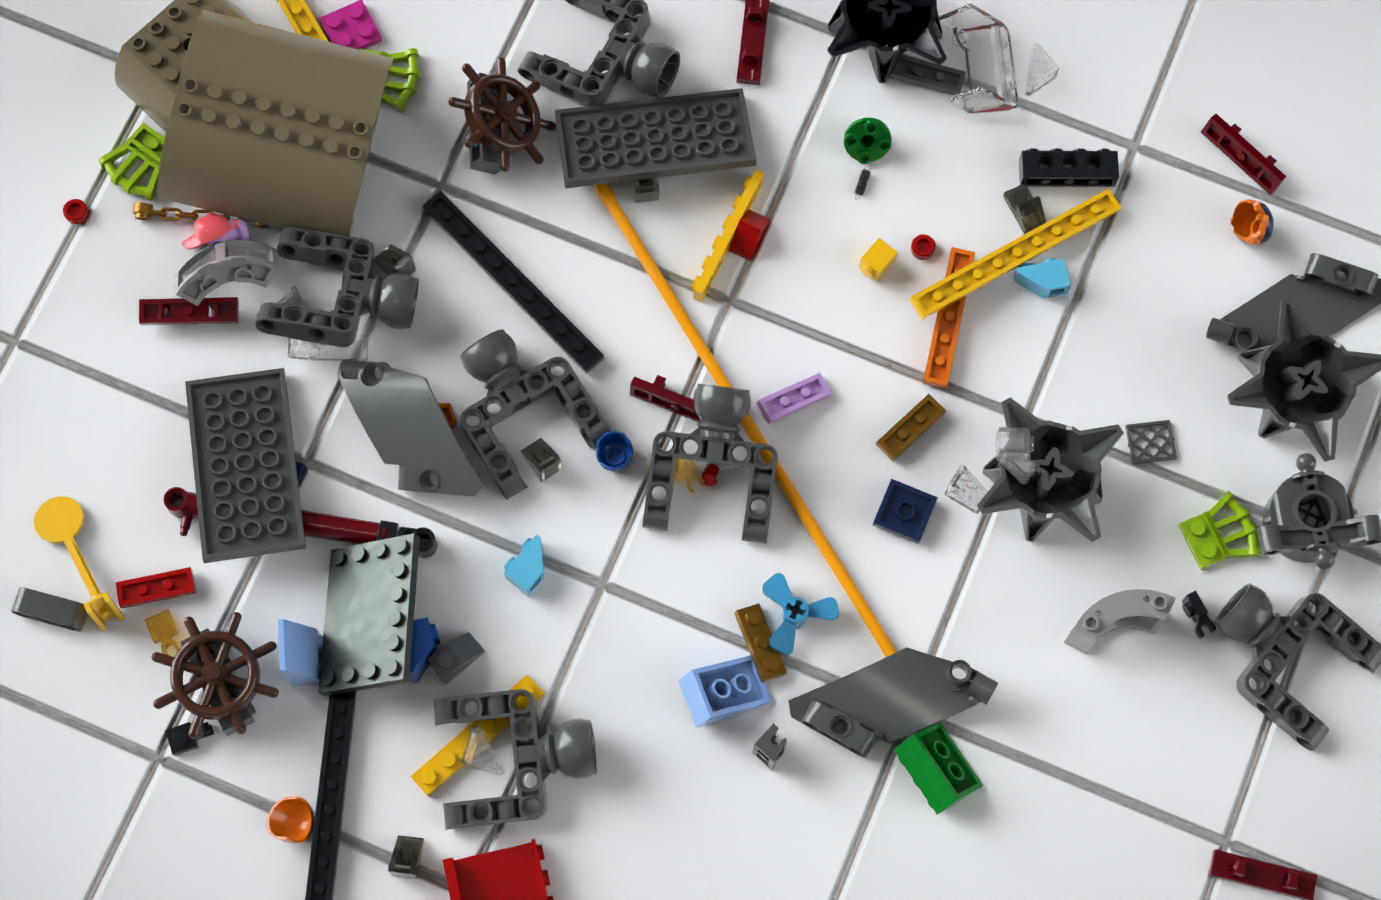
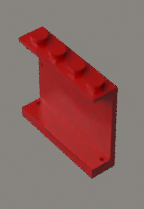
[442,838,554,900]

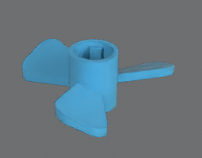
[762,573,839,655]

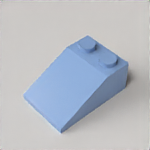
[278,619,323,686]
[678,655,772,728]

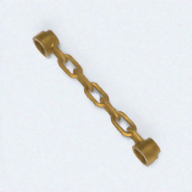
[133,202,269,228]

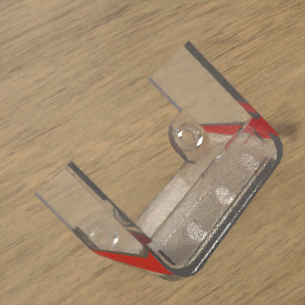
[939,3,1018,113]

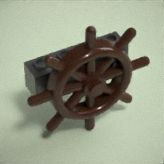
[448,57,556,174]
[151,612,279,739]

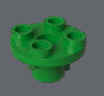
[844,117,892,164]

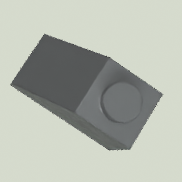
[427,632,485,684]

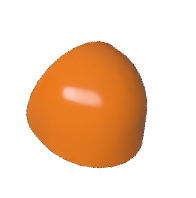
[267,796,314,843]

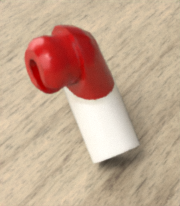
[702,462,733,486]

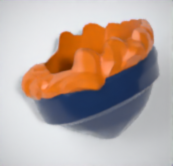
[1230,199,1274,245]

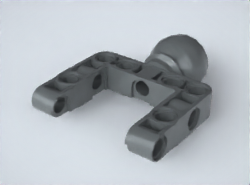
[517,0,680,106]
[255,227,419,347]
[460,329,611,500]
[642,384,778,544]
[1215,583,1381,751]
[433,689,597,830]

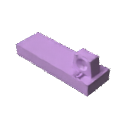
[756,373,832,424]

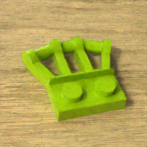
[359,48,421,113]
[98,122,165,201]
[1178,491,1261,570]

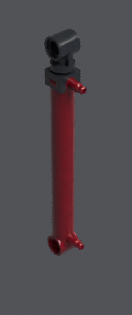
[163,487,437,558]

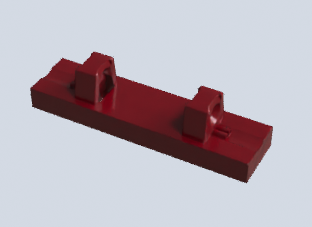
[736,0,769,85]
[1201,113,1287,195]
[139,297,239,325]
[630,375,702,422]
[1208,849,1318,900]

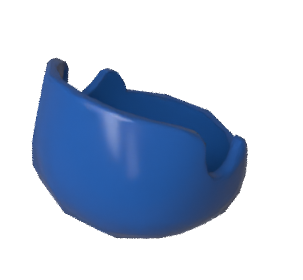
[596,431,633,472]

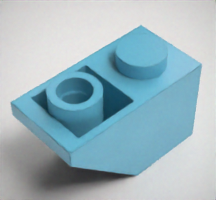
[1013,258,1071,298]
[504,534,544,596]

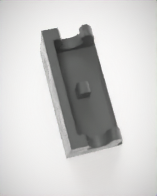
[753,723,787,770]

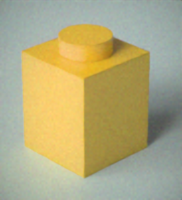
[859,238,898,281]

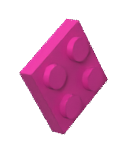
[319,0,382,49]

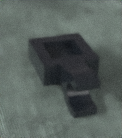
[1182,590,1216,639]
[165,722,214,756]

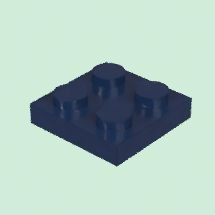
[873,479,938,544]

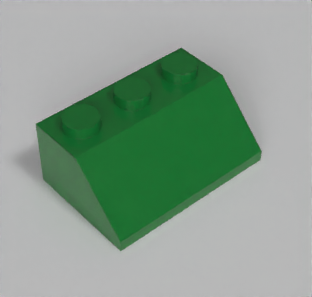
[894,722,983,815]

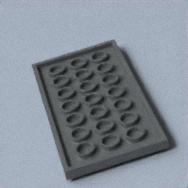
[555,88,756,188]
[185,368,306,563]

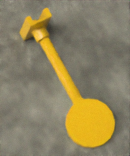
[34,496,125,631]

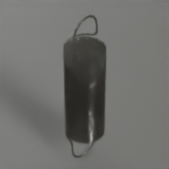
[855,165,871,200]

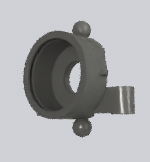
[1257,453,1381,570]

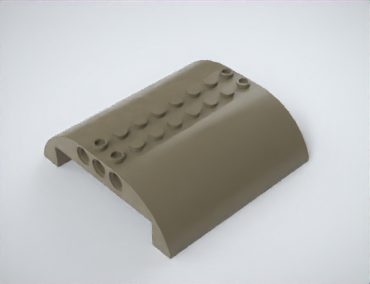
[157,10,394,236]

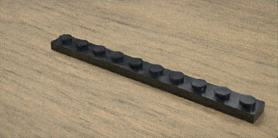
[423,190,604,374]
[305,691,357,900]

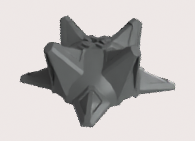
[1227,298,1381,462]
[977,397,1124,542]

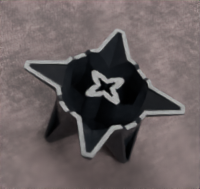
[827,0,947,83]

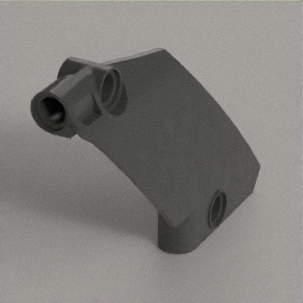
[1206,253,1381,352]
[337,360,485,496]
[788,647,998,758]

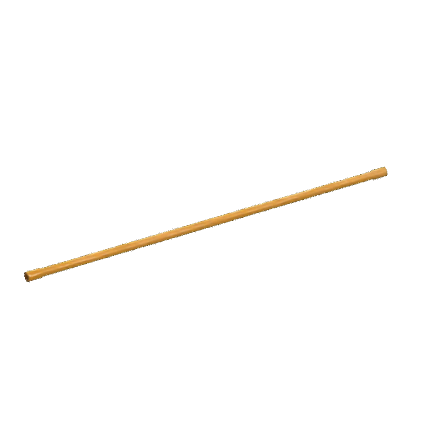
[593,184,897,657]

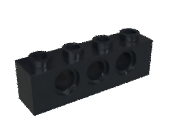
[1019,148,1119,187]

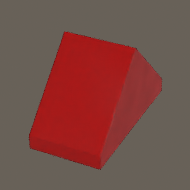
[729,210,770,261]

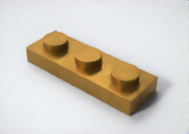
[876,394,946,462]
[734,603,787,683]

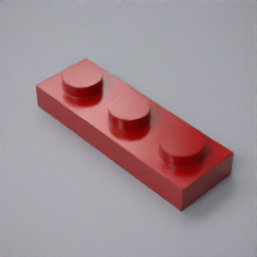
[115,567,196,609]

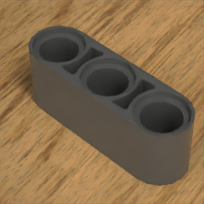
[11,587,87,632]

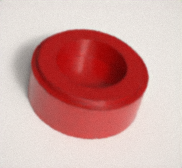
[63,199,89,224]
[911,234,936,260]

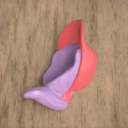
[182,212,250,250]

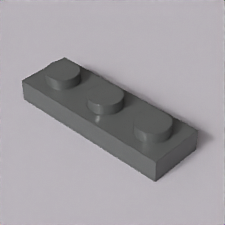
[891,55,966,96]

